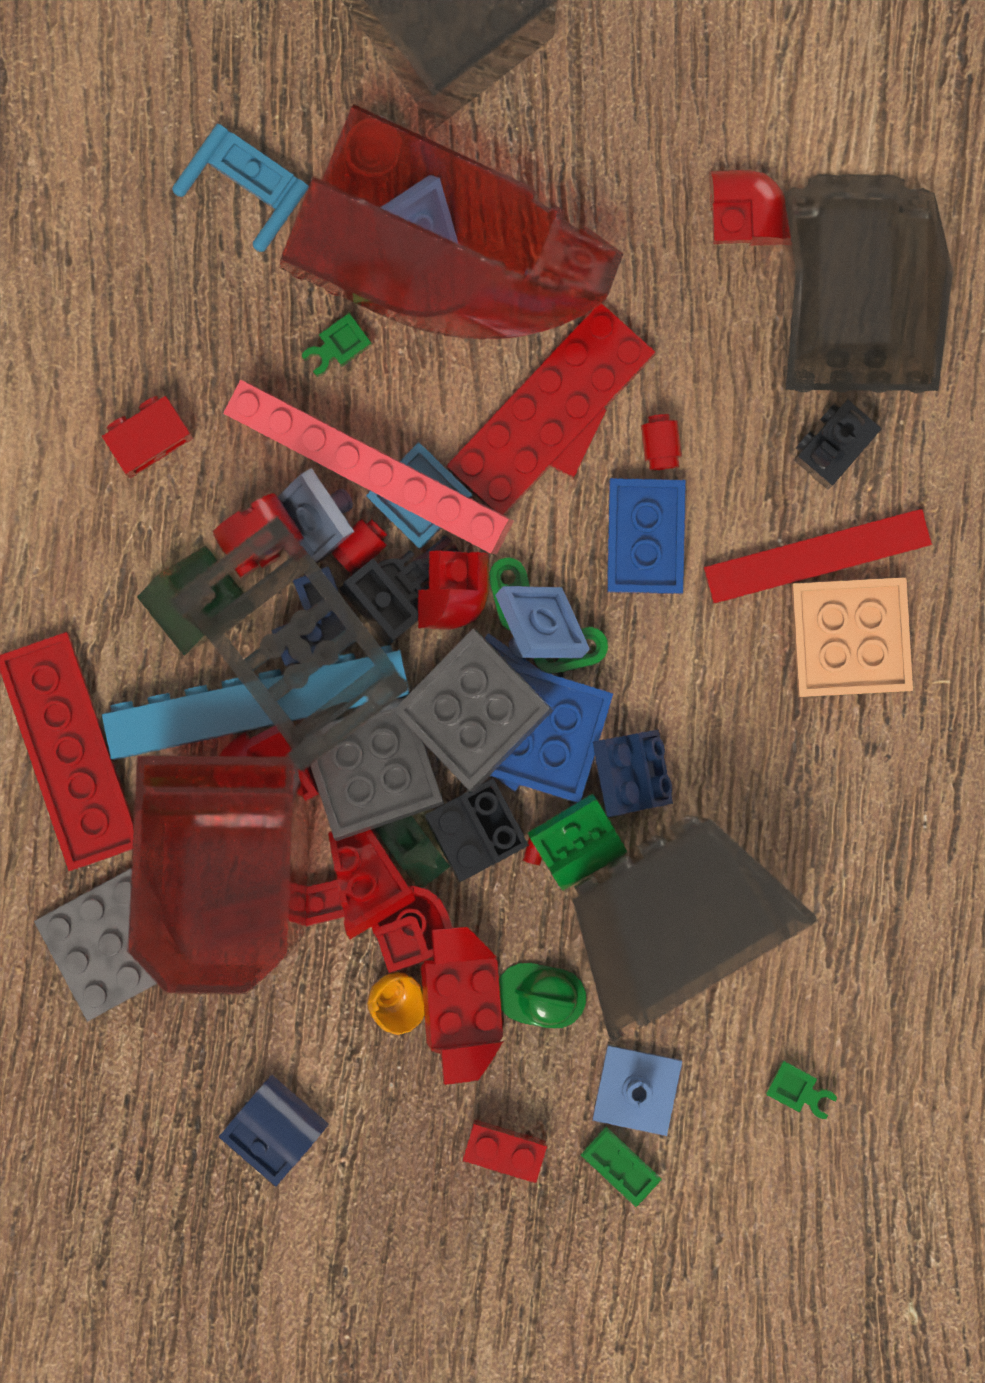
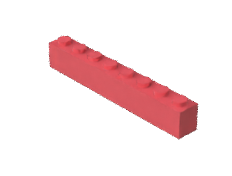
[223,380,514,555]

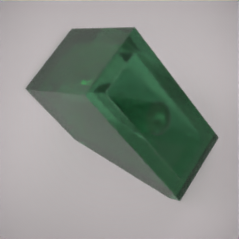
[374,815,451,888]

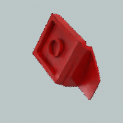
[421,927,504,1085]

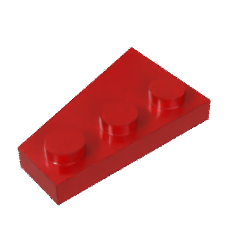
[328,830,416,940]

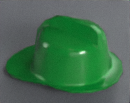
[499,963,586,1029]

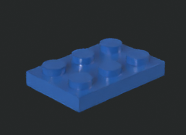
[607,478,686,594]

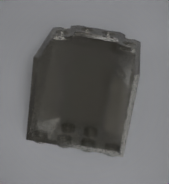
[783,174,953,393]

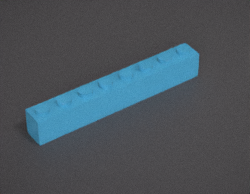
[102,645,410,760]

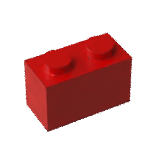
[102,395,194,479]
[463,1119,547,1183]

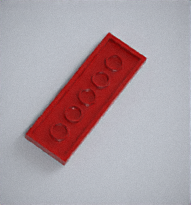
[446,302,656,516]
[0,632,142,872]

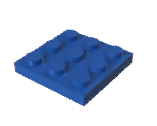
[490,661,613,803]

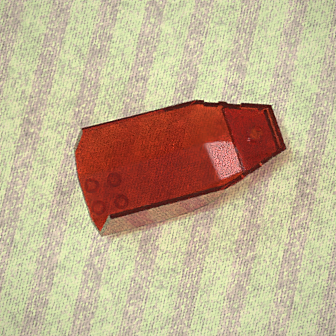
[279,104,624,339]

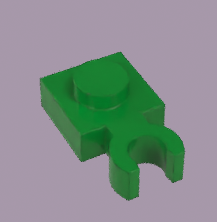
[301,313,372,377]
[765,1060,837,1119]

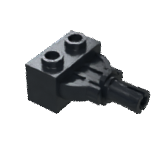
[794,399,882,490]
[340,535,459,646]

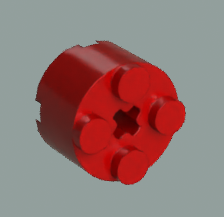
[213,493,304,578]

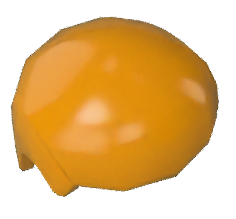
[367,972,425,1035]

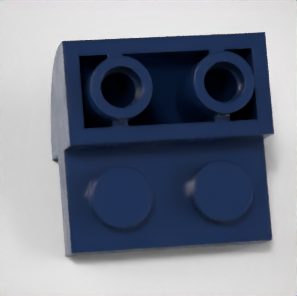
[593,729,673,817]
[219,1075,329,1187]

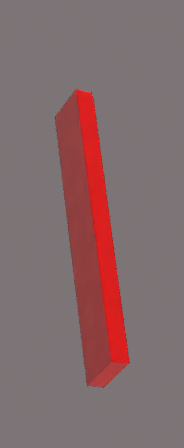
[703,509,932,604]

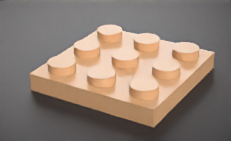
[791,577,913,697]

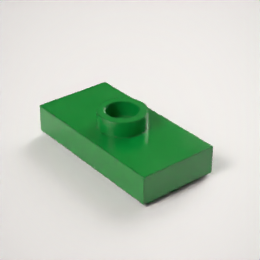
[580,1126,662,1207]

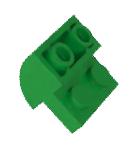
[527,794,628,891]

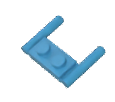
[172,123,309,252]

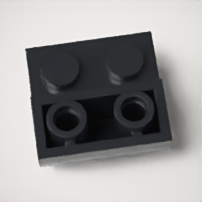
[423,779,529,883]

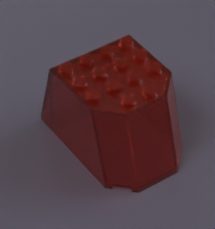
[128,756,309,995]

